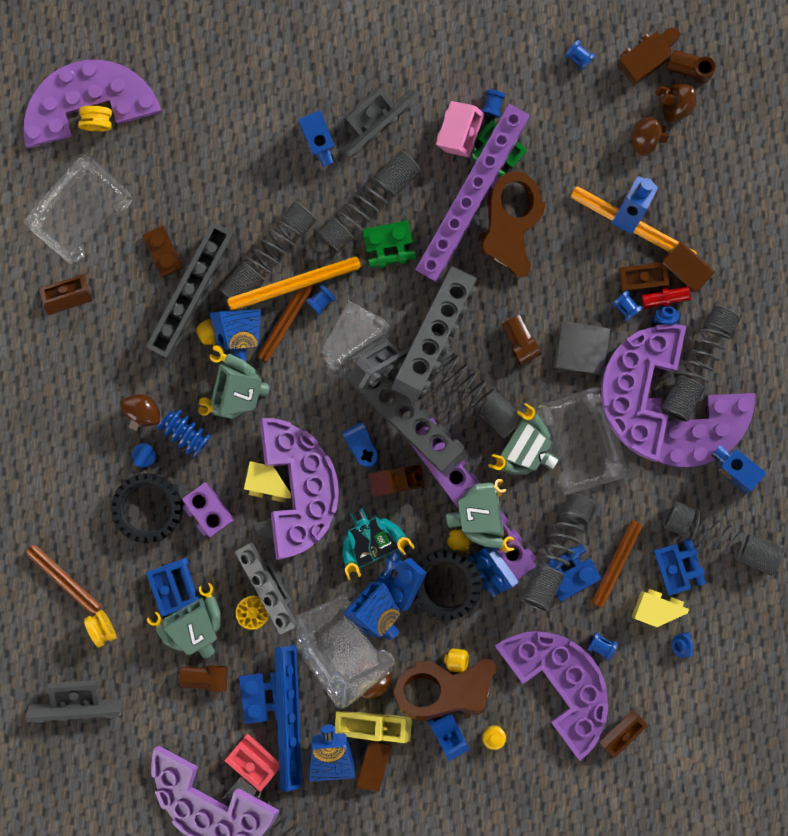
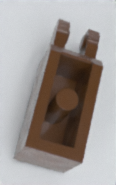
[617,27,680,86]

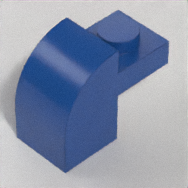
[428,713,470,761]

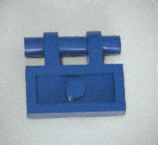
[653,539,706,596]
[546,544,601,602]
[469,547,519,597]
[377,549,426,611]
[239,671,277,724]

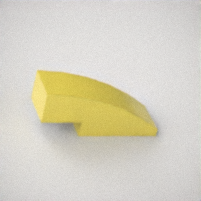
[335,711,412,743]

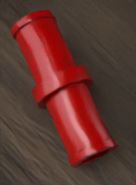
[641,286,691,310]

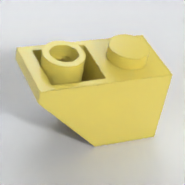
[244,461,292,503]
[632,589,689,627]

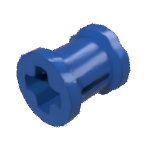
[564,40,595,71]
[481,89,506,119]
[305,284,336,316]
[611,291,642,322]
[587,632,618,661]

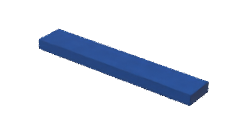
[275,645,302,792]

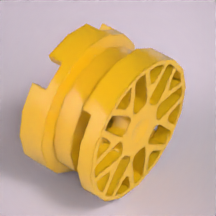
[78,106,112,132]
[236,596,269,630]
[84,610,117,648]

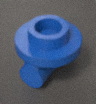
[653,306,679,325]
[132,443,156,468]
[672,632,693,658]

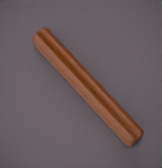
[257,284,314,362]
[592,520,642,608]
[26,545,101,615]

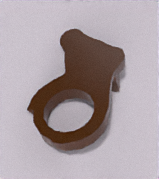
[479,171,546,277]
[394,659,497,721]

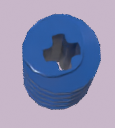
[157,410,211,458]

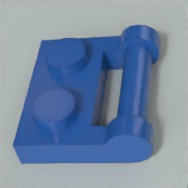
[146,558,201,617]

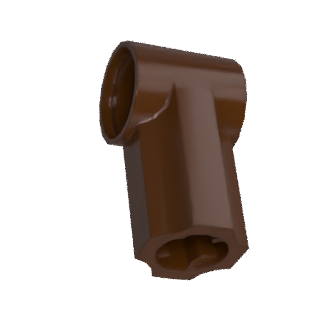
[667,50,716,83]
[501,315,542,365]
[180,665,228,692]

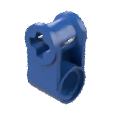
[341,421,379,468]

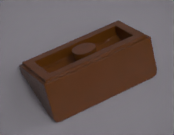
[662,241,715,293]
[39,274,92,315]
[356,740,392,792]

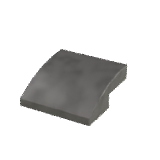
[554,321,610,375]

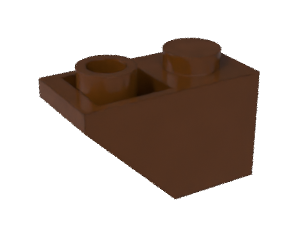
[368,464,425,497]

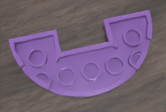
[24,60,162,148]
[601,324,686,462]
[645,393,755,467]
[260,418,339,560]
[494,631,608,761]
[151,746,279,836]

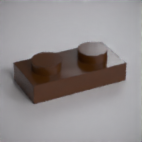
[142,225,184,278]
[619,262,669,292]
[599,710,648,758]

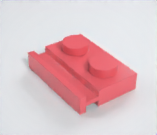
[224,733,279,792]

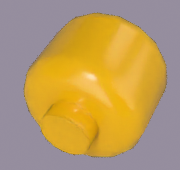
[196,319,217,345]
[447,529,473,554]
[444,648,469,673]
[482,725,506,750]

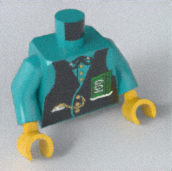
[342,508,414,580]

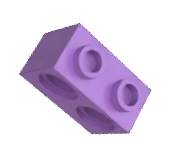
[182,482,235,537]

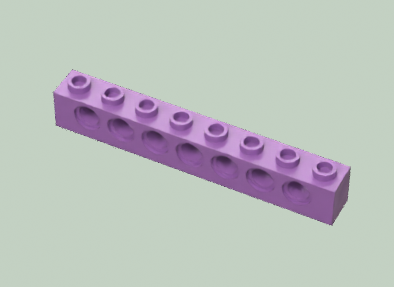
[415,104,530,282]
[407,417,536,580]

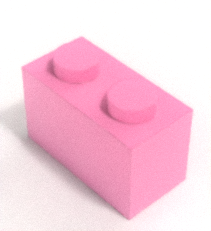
[436,101,485,157]

